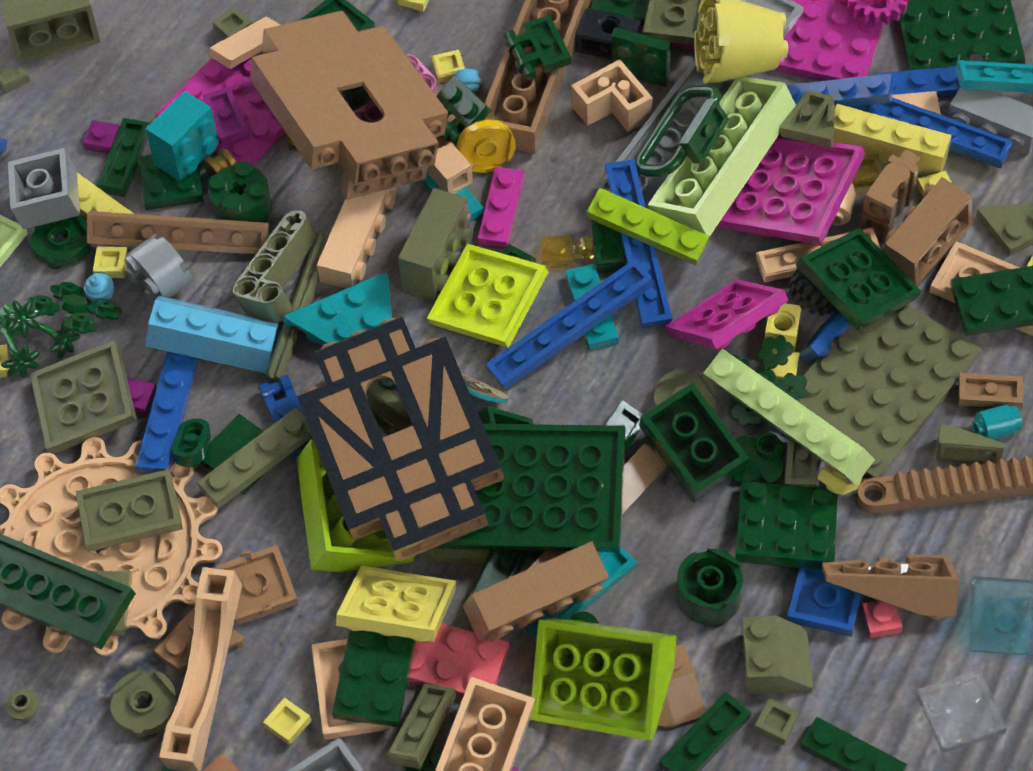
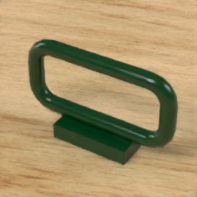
[635,85,730,177]

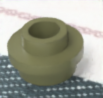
[5,689,40,721]

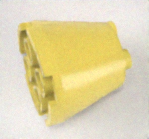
[694,0,788,83]

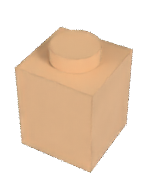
[428,142,473,194]

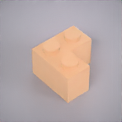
[571,59,653,132]

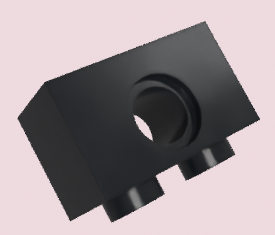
[576,8,641,60]

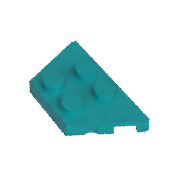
[284,272,392,346]

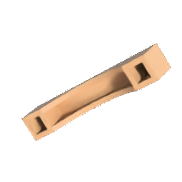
[159,567,242,771]

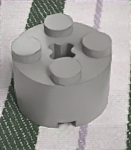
[124,234,192,306]

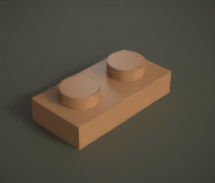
[958,372,1023,409]

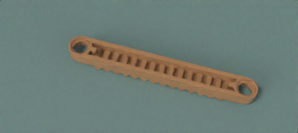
[857,456,1033,514]

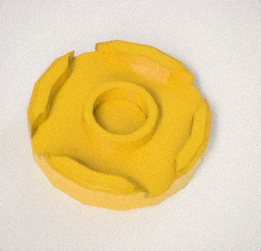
[456,120,516,173]

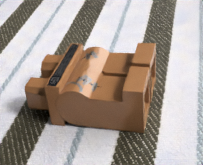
[860,150,920,241]

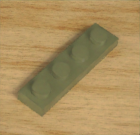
[197,408,312,509]

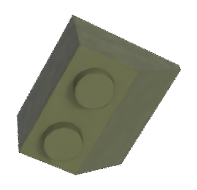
[741,615,813,695]

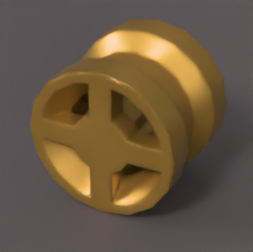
[203,148,237,177]

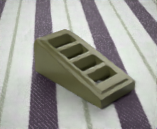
[936,424,1004,464]

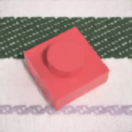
[861,601,903,639]

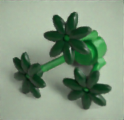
[0,298,81,377]

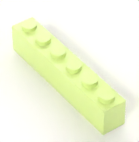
[703,348,875,485]

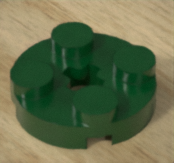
[29,215,91,269]

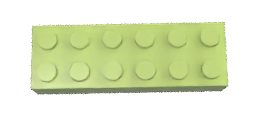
[648,77,796,236]

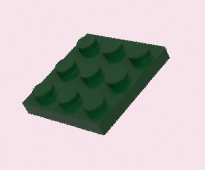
[796,228,922,331]
[736,481,838,570]

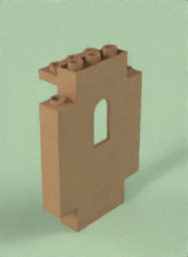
[250,11,448,200]

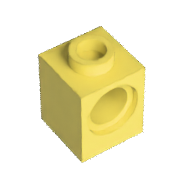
[765,303,801,352]

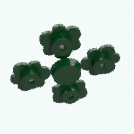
[28,282,122,334]
[731,335,807,427]

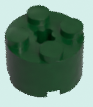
[209,161,272,223]
[677,549,743,627]

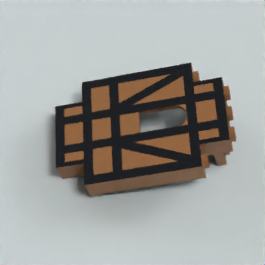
[297,316,505,562]

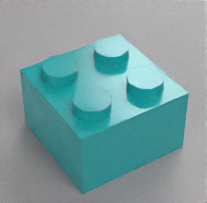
[145,91,219,182]

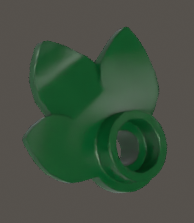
[734,433,784,484]

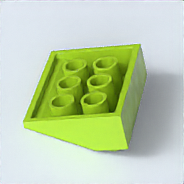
[296,439,415,572]
[530,618,677,741]

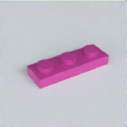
[478,167,525,249]

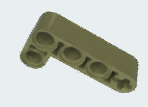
[233,210,317,322]

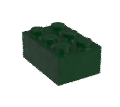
[639,382,749,503]

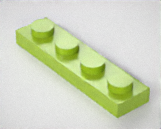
[586,188,710,266]

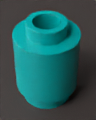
[972,405,1022,440]

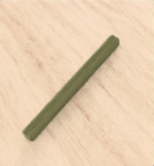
[266,230,331,383]

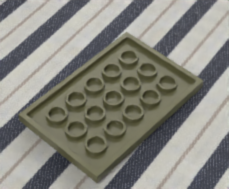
[791,305,982,479]

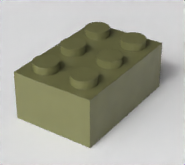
[0,0,101,63]
[398,188,473,302]

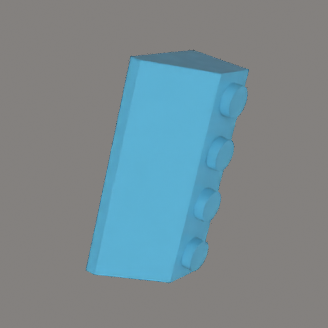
[145,296,279,374]

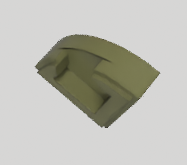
[0,66,31,94]

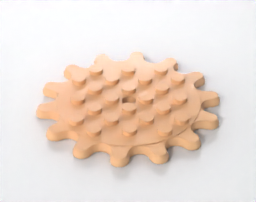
[0,437,223,657]

